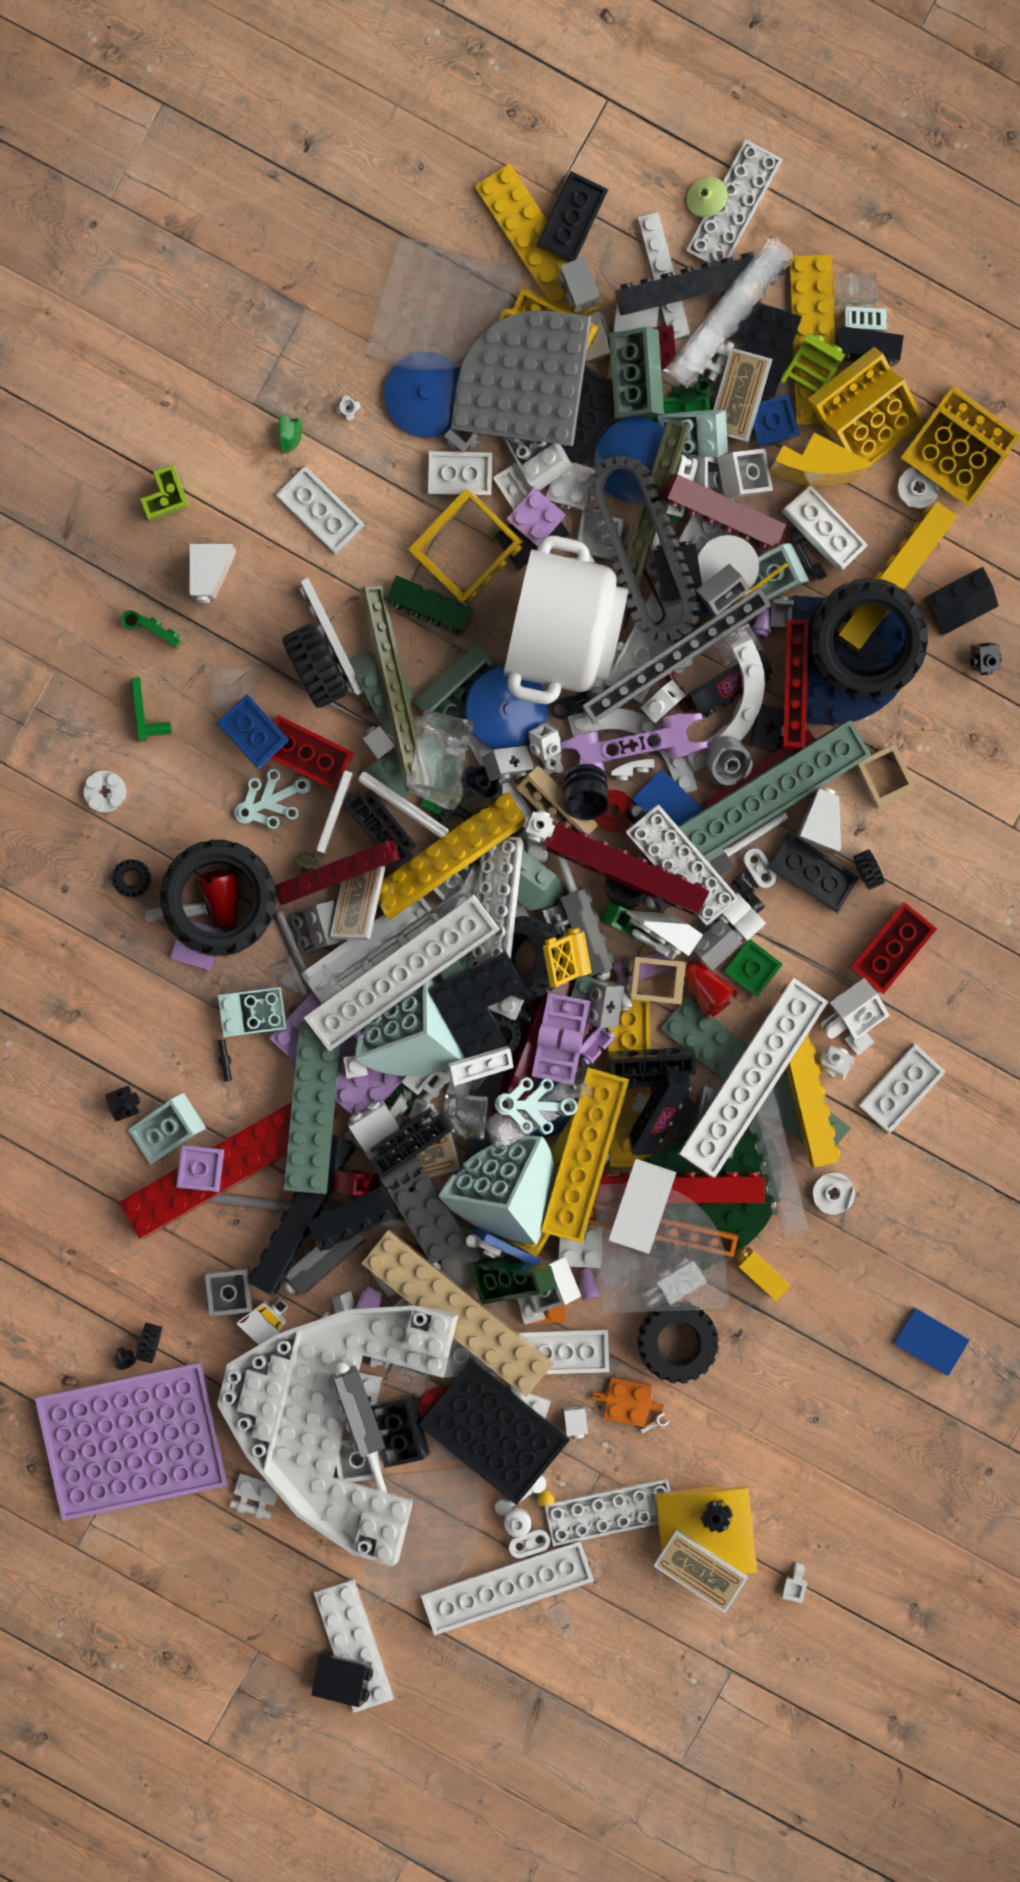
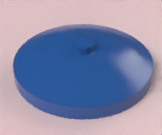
[384,352,460,438]
[594,417,665,503]
[464,666,548,749]

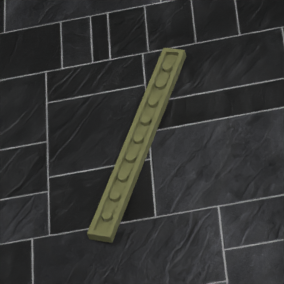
[616,418,690,629]
[361,585,428,791]

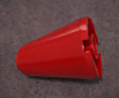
[196,869,238,929]
[684,961,739,1020]

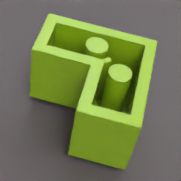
[141,465,190,522]

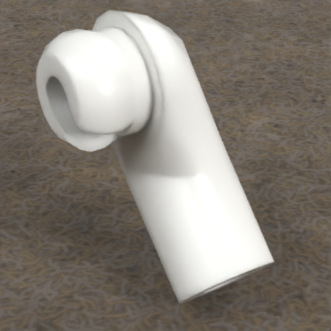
[620,983,633,1011]

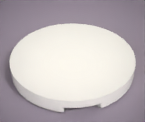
[698,535,759,588]

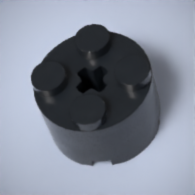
[453,766,503,815]

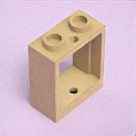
[856,743,917,809]
[626,956,686,1004]

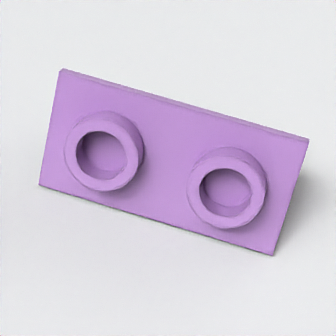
[579,1027,615,1068]

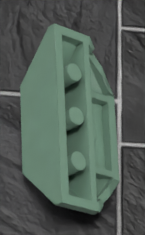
[349,650,414,735]
[359,734,444,797]
[517,850,567,911]

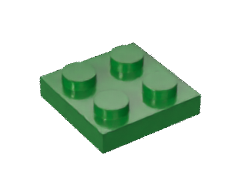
[724,939,783,997]

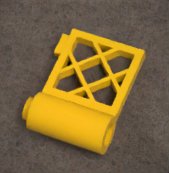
[543,927,592,988]

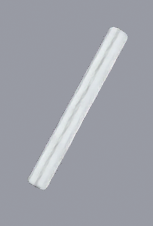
[358,772,449,838]

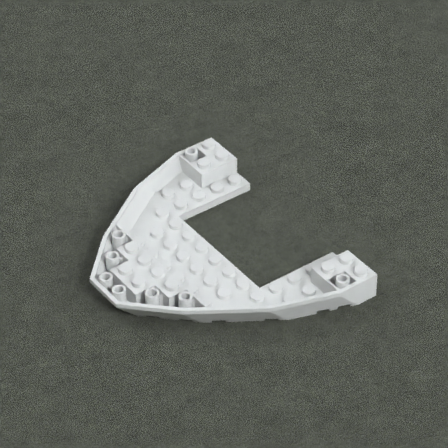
[217,1305,459,1566]

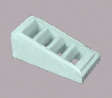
[844,307,886,331]

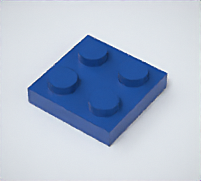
[753,394,800,447]

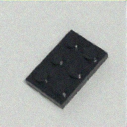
[494,522,570,571]

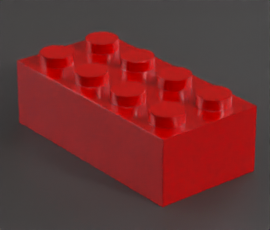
[270,715,355,791]
[848,902,937,994]

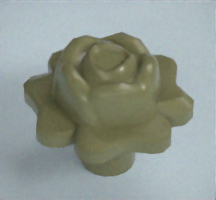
[294,852,320,874]

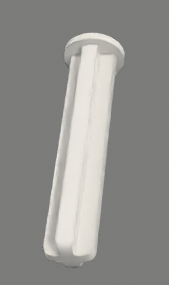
[145,900,209,922]

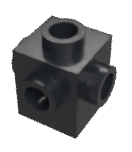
[969,642,1002,675]
[105,1085,140,1122]
[701,1500,733,1533]

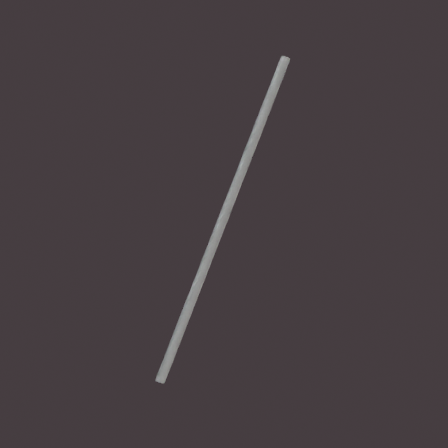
[209,1193,548,1247]

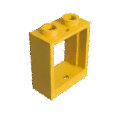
[736,1247,790,1302]

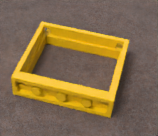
[408,488,523,603]

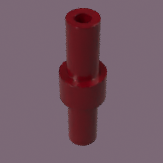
[665,672,692,713]

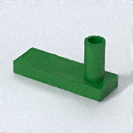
[131,677,172,743]

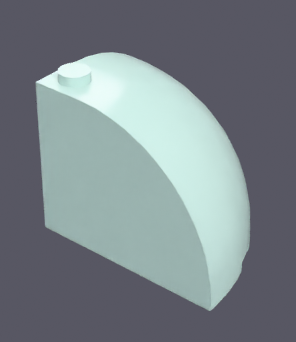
[355,974,464,1076]
[438,1136,555,1245]

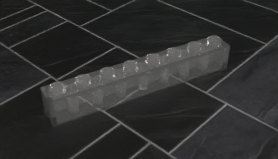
[664,236,795,388]
[750,1088,810,1240]

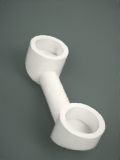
[495,1475,546,1516]

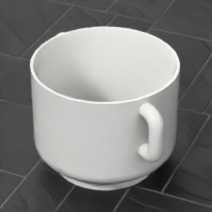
[504,536,628,704]

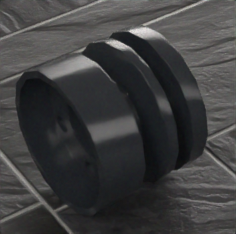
[563,764,609,821]
[605,878,646,909]

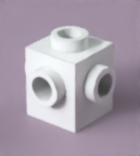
[529,723,561,761]
[523,810,555,843]
[819,1046,854,1081]

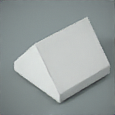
[331,1291,356,1313]

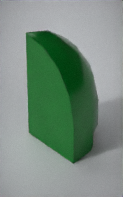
[279,417,302,454]

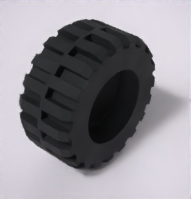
[282,623,349,708]
[511,916,565,999]
[637,1300,719,1384]

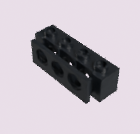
[343,790,417,870]
[609,1047,696,1088]
[370,1107,453,1178]

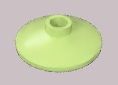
[686,177,728,217]

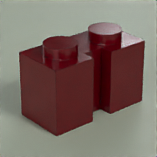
[333,1170,380,1195]

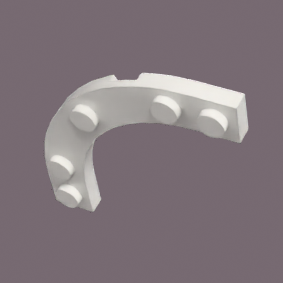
[687,635,765,771]
[568,708,698,793]

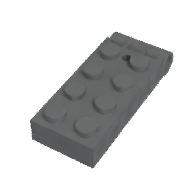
[379,1156,467,1264]

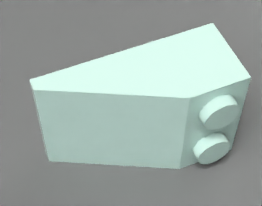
[742,543,809,601]
[128,1093,206,1165]

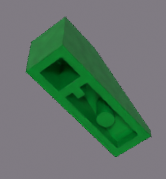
[600,902,660,944]

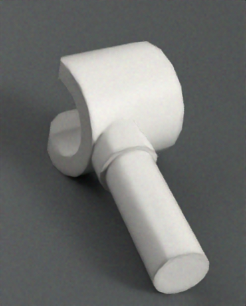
[640,1413,669,1433]

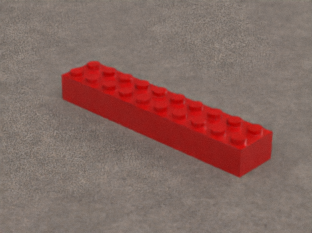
[119,1102,292,1239]

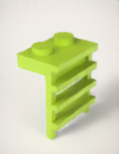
[780,333,845,393]

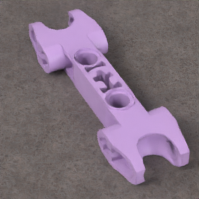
[560,713,708,774]

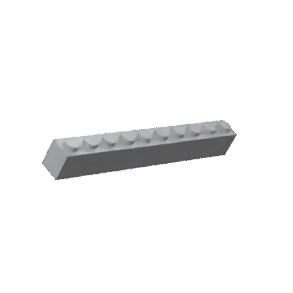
[582,588,771,724]

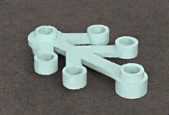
[235,769,311,829]
[495,1078,578,1135]

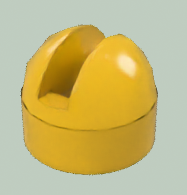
[538,1490,555,1506]

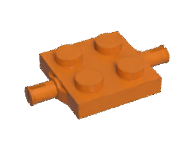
[592,1377,664,1427]

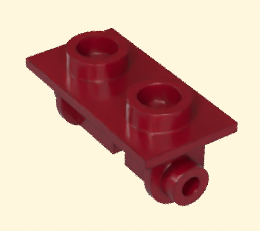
[652,326,677,371]

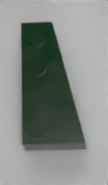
[386,575,474,636]
[469,1257,557,1305]

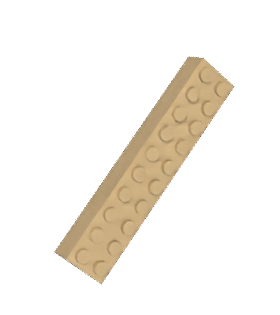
[361,1228,553,1397]

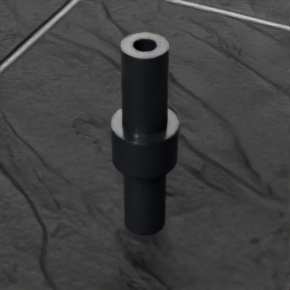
[217,1039,232,1082]

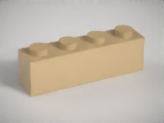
[516,765,598,834]

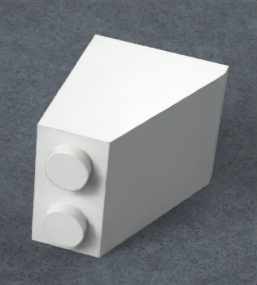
[190,544,236,604]
[796,787,841,853]

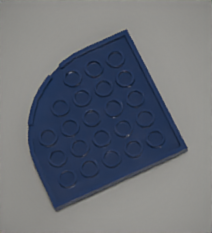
[792,595,919,725]

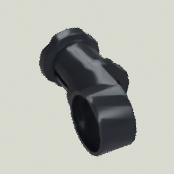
[551,690,592,720]
[731,871,765,914]

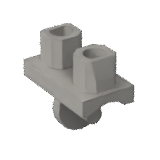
[541,904,570,937]

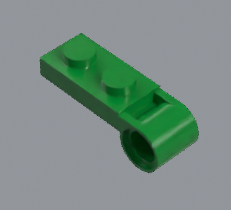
[121,610,182,649]

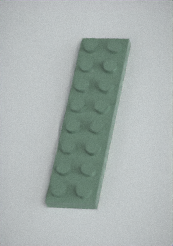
[284,1021,340,1194]

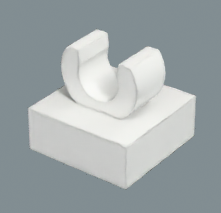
[409,1098,437,1124]

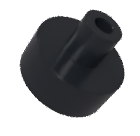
[113,1347,136,1370]

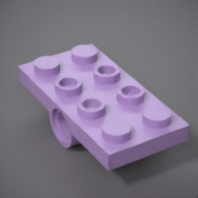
[532,993,590,1085]

